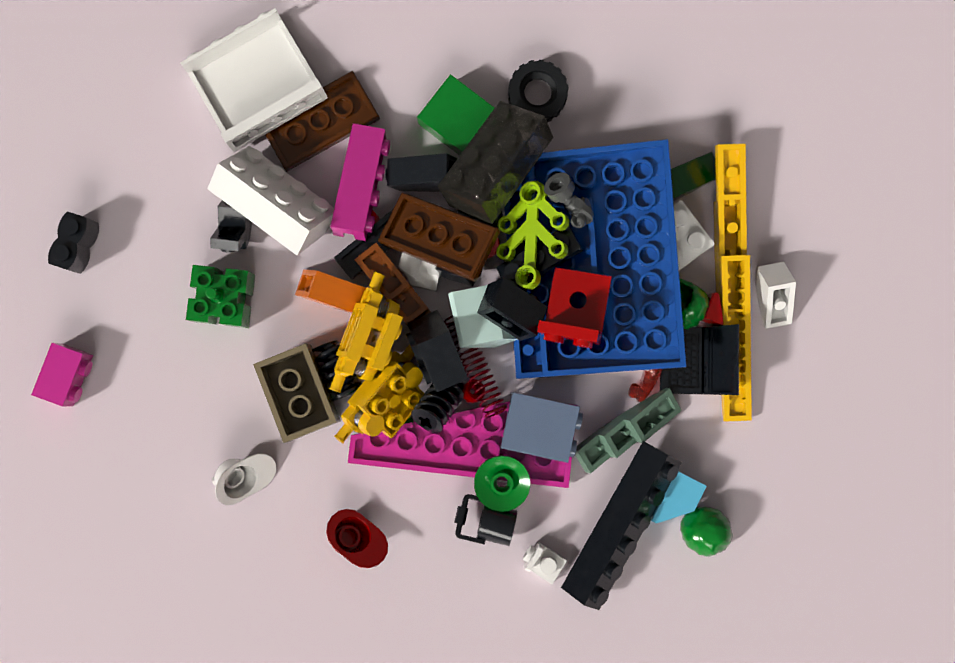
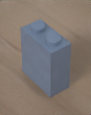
[500,392,583,463]

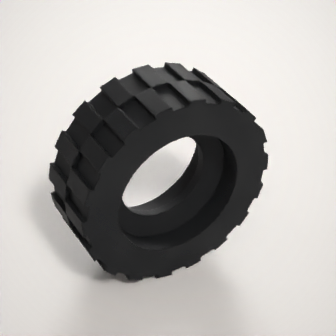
[508,60,569,124]

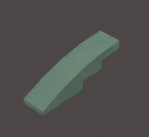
[575,388,682,474]

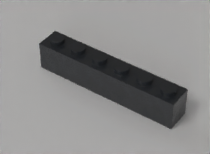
[561,441,682,610]

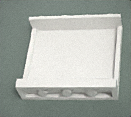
[180,8,328,152]

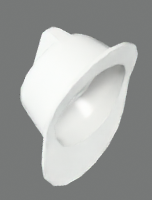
[212,453,276,506]

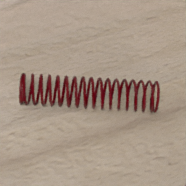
[444,315,508,418]

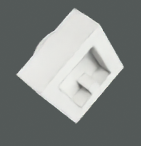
[523,541,567,584]

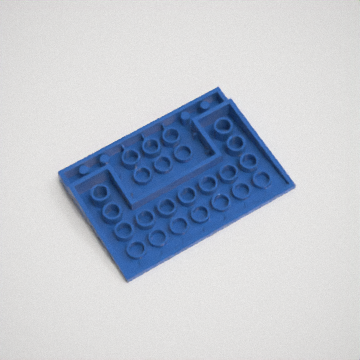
[501,139,686,379]

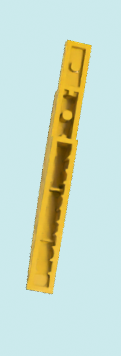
[713,144,752,422]

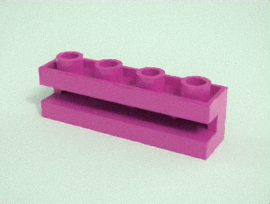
[330,123,390,241]

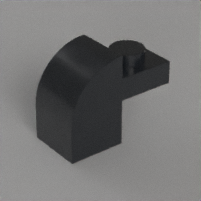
[210,200,252,253]

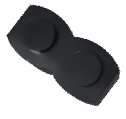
[48,211,99,274]

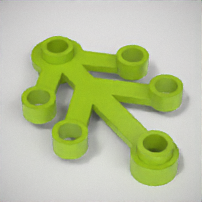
[496,181,569,290]

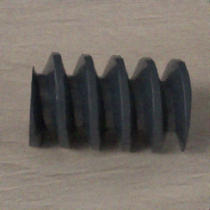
[312,340,362,402]
[411,382,464,433]

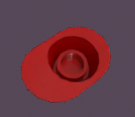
[326,509,388,568]

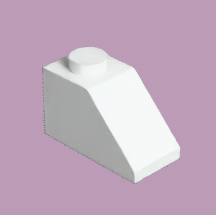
[756,262,796,329]

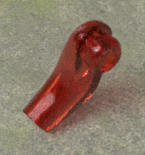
[628,369,663,402]

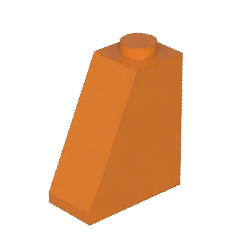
[295,269,366,314]

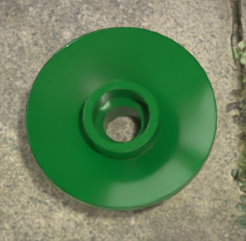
[474,455,530,512]

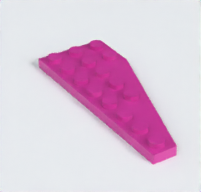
[348,401,578,488]

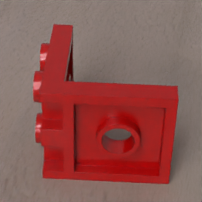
[537,267,612,349]

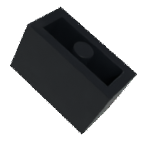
[477,278,547,341]

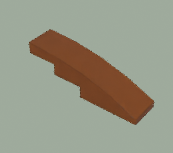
[354,243,431,326]

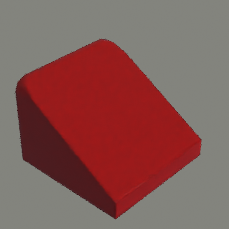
[701,292,724,326]

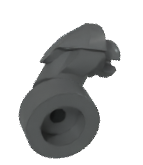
[544,173,594,228]

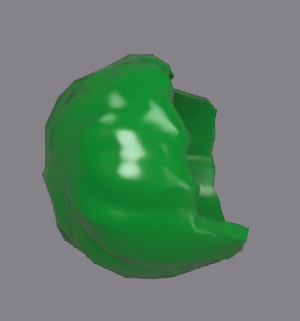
[679,278,709,329]
[680,507,733,557]

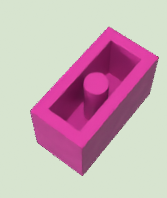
[31,343,93,407]

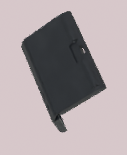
[660,324,739,395]

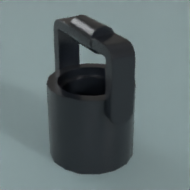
[454,494,517,546]

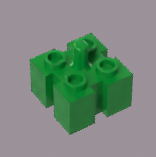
[185,265,255,328]

